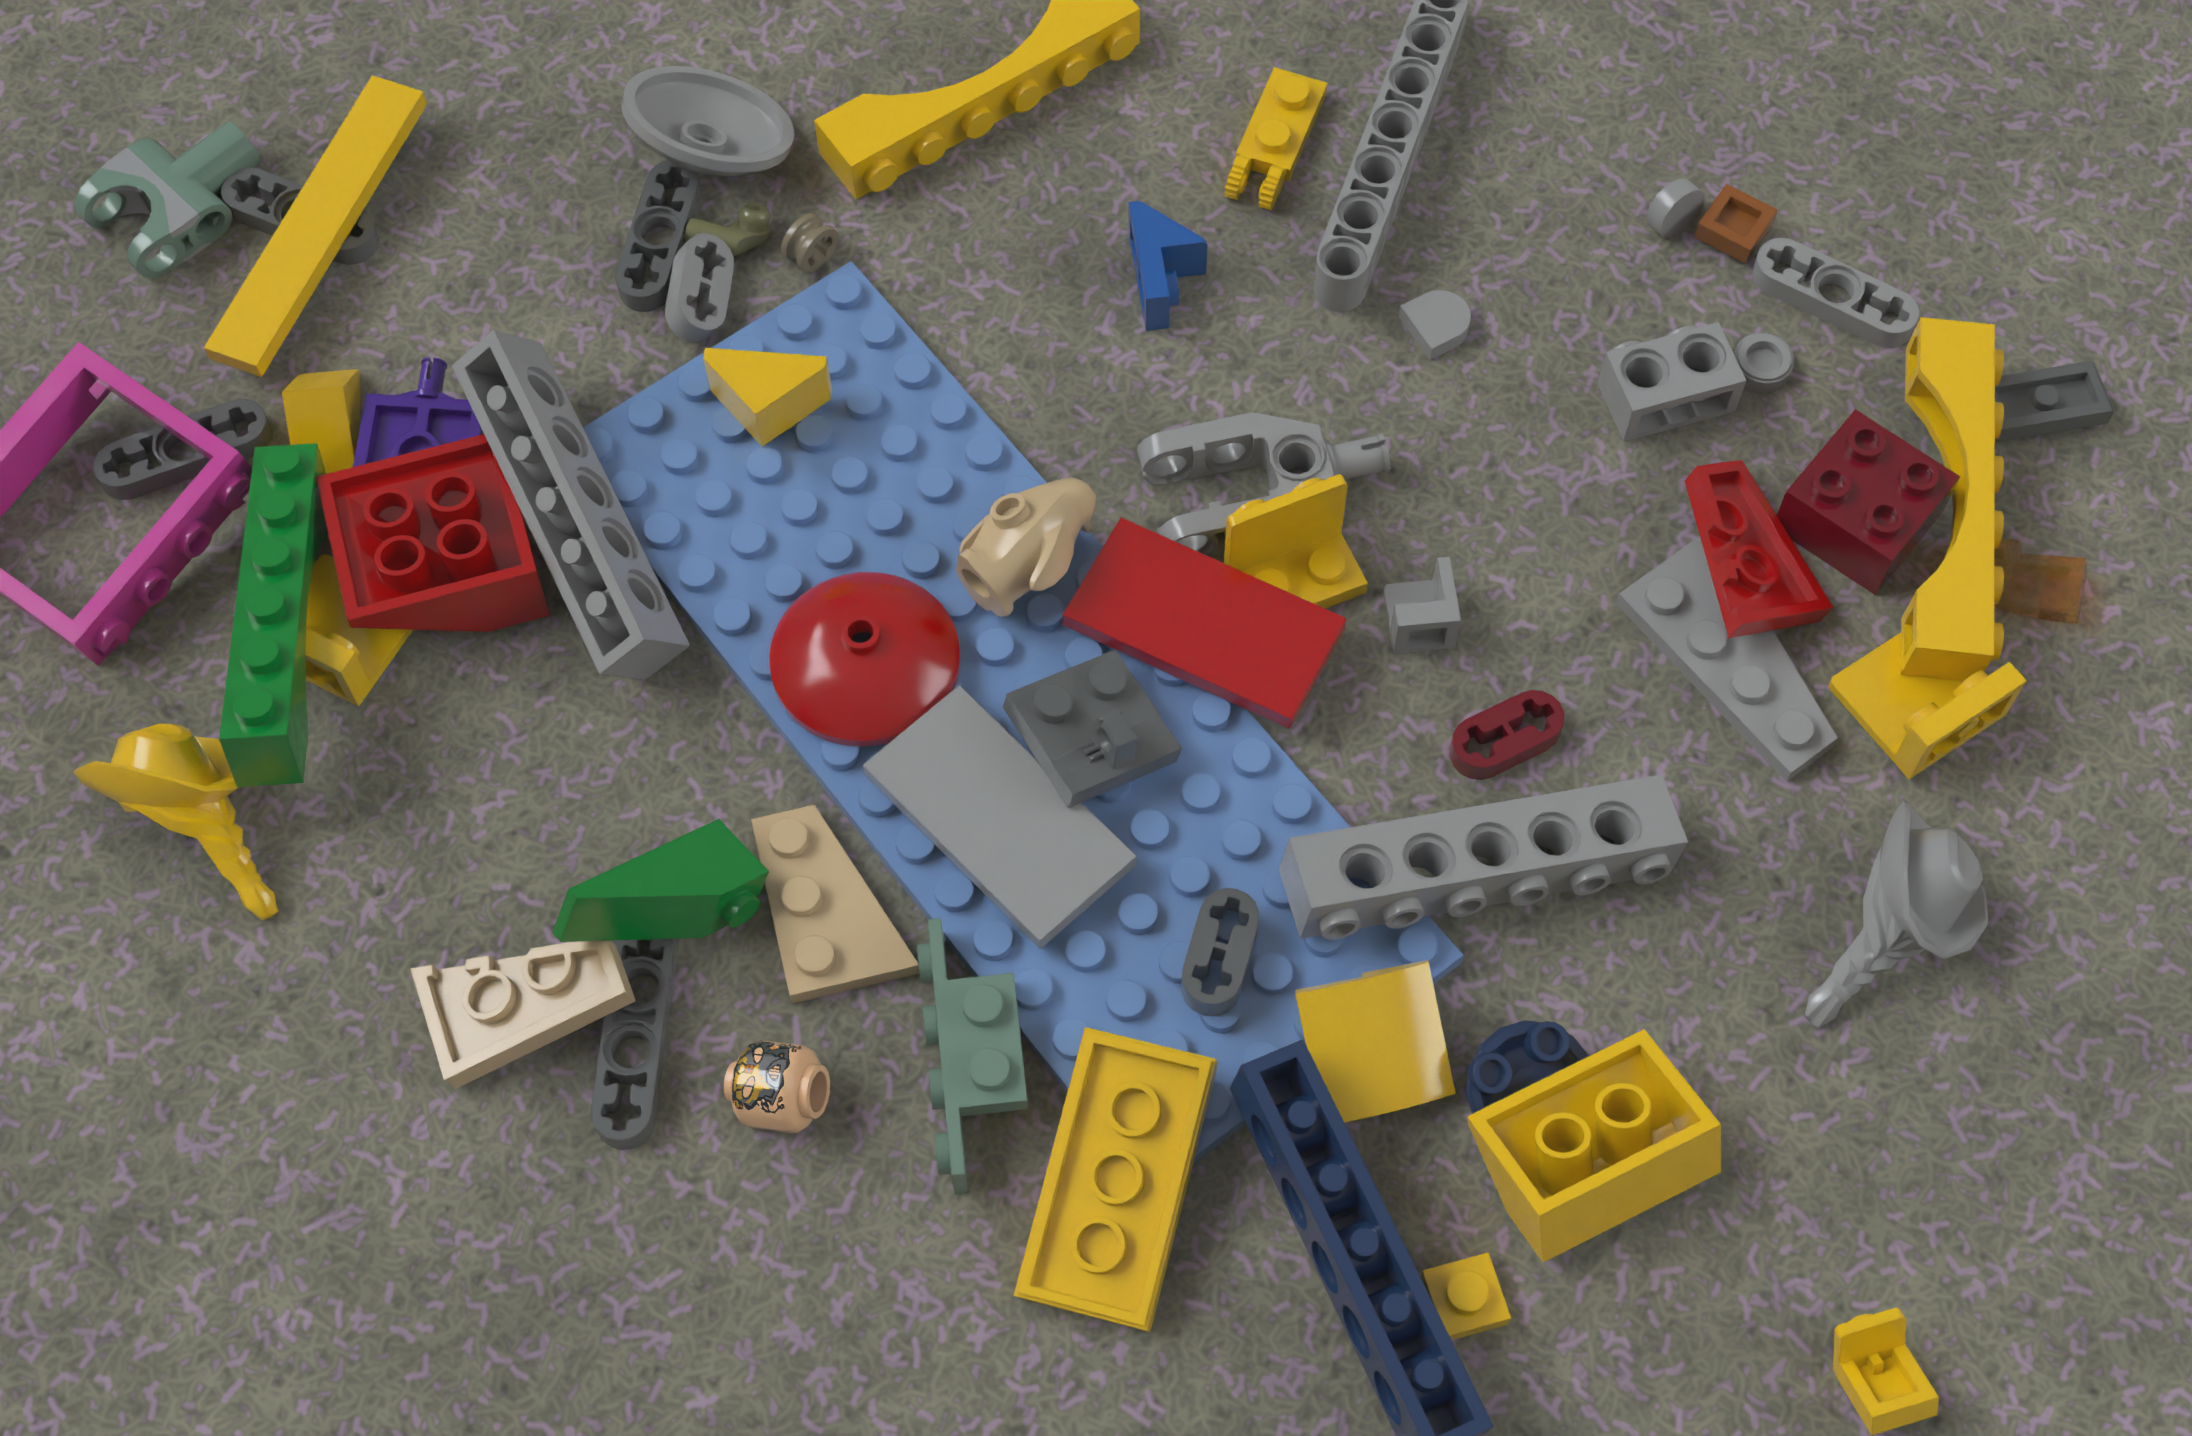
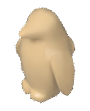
[956,477,1096,617]

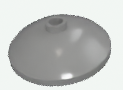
[621,66,795,176]

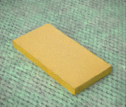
[1013,1027,1219,1332]

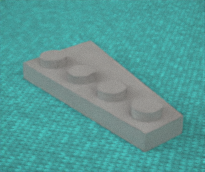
[1616,536,1838,782]

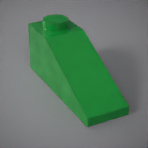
[552,819,769,942]

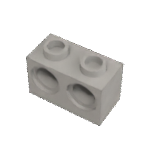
[1597,322,1747,442]

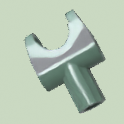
[75,122,261,278]

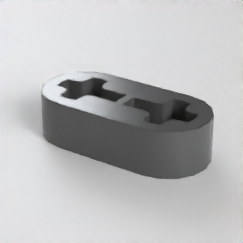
[1181,888,1259,1016]

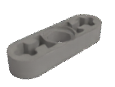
[1752,238,1919,348]

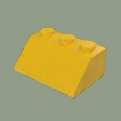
[1467,1029,1721,1263]

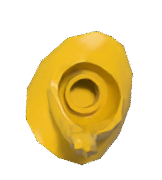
[73,724,278,920]

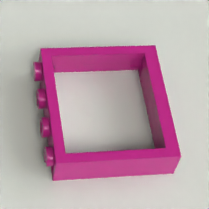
[0,342,252,666]

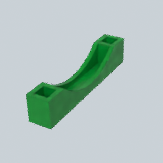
[219,443,328,787]

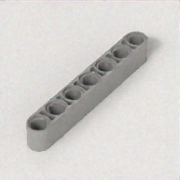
[1313,0,1469,312]

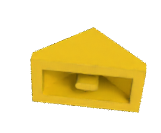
[703,348,832,447]
[282,369,360,474]

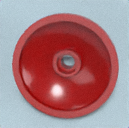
[769,572,960,747]

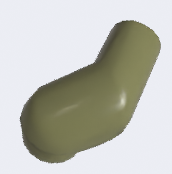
[684,203,772,257]

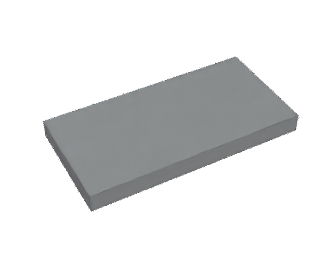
[863,685,1137,949]

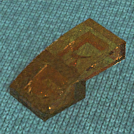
[1994,539,2087,624]

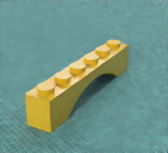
[814,0,1140,200]
[1900,317,2004,681]

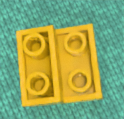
[1295,960,1456,1123]

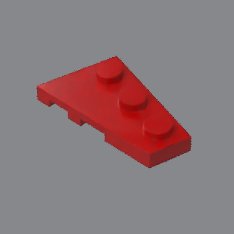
[1684,460,1834,639]

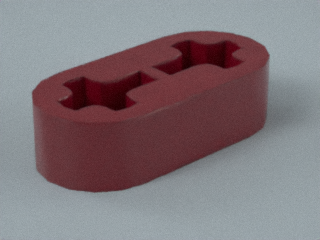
[1449,690,1564,780]

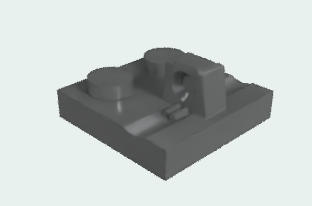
[1003,649,1182,808]

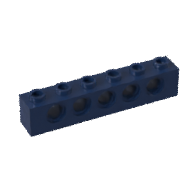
[1229,1039,1494,1436]

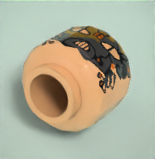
[724,1040,830,1133]

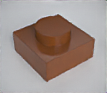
[1694,183,1778,264]

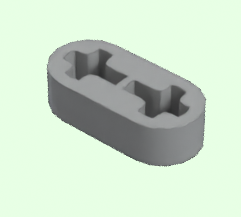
[665,233,734,343]

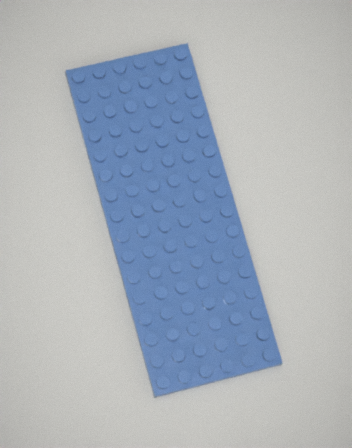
[583,261,1464,1164]

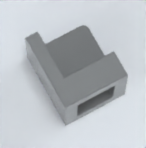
[1383,557,1461,654]

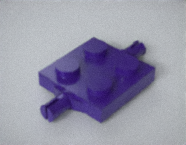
[353,357,484,467]

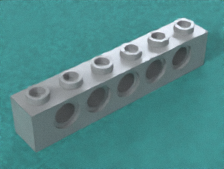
[452,330,690,680]
[1279,774,1688,940]

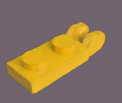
[1224,67,1328,211]

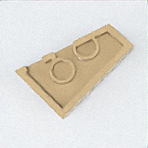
[751,805,920,1004]
[410,941,635,1089]

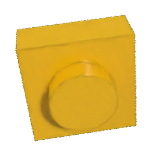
[1421,1252,1511,1340]

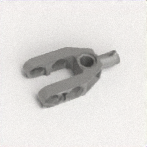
[1137,412,1391,557]

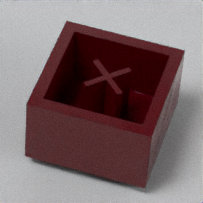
[1777,409,1960,595]

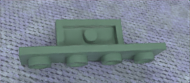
[917,918,1028,1195]

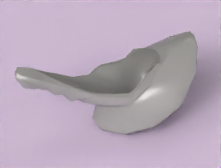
[1804,799,1988,1028]

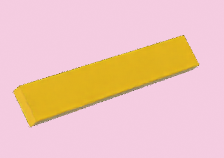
[203,75,428,377]

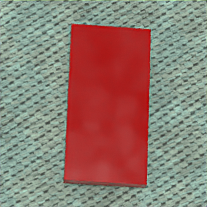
[1063,517,1347,729]

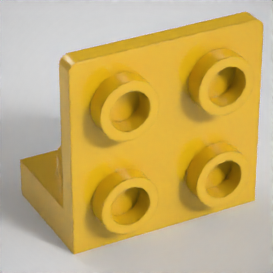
[1224,474,1368,609]
[305,554,413,707]
[1828,632,2027,780]

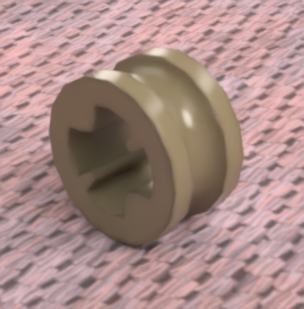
[781,213,839,274]

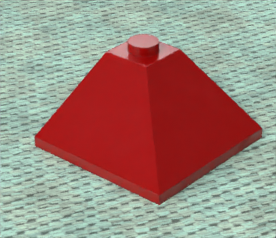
[316,434,550,632]

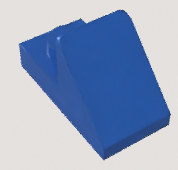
[1128,201,1208,331]

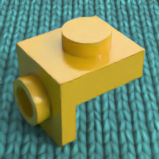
[1833,1307,1939,1436]

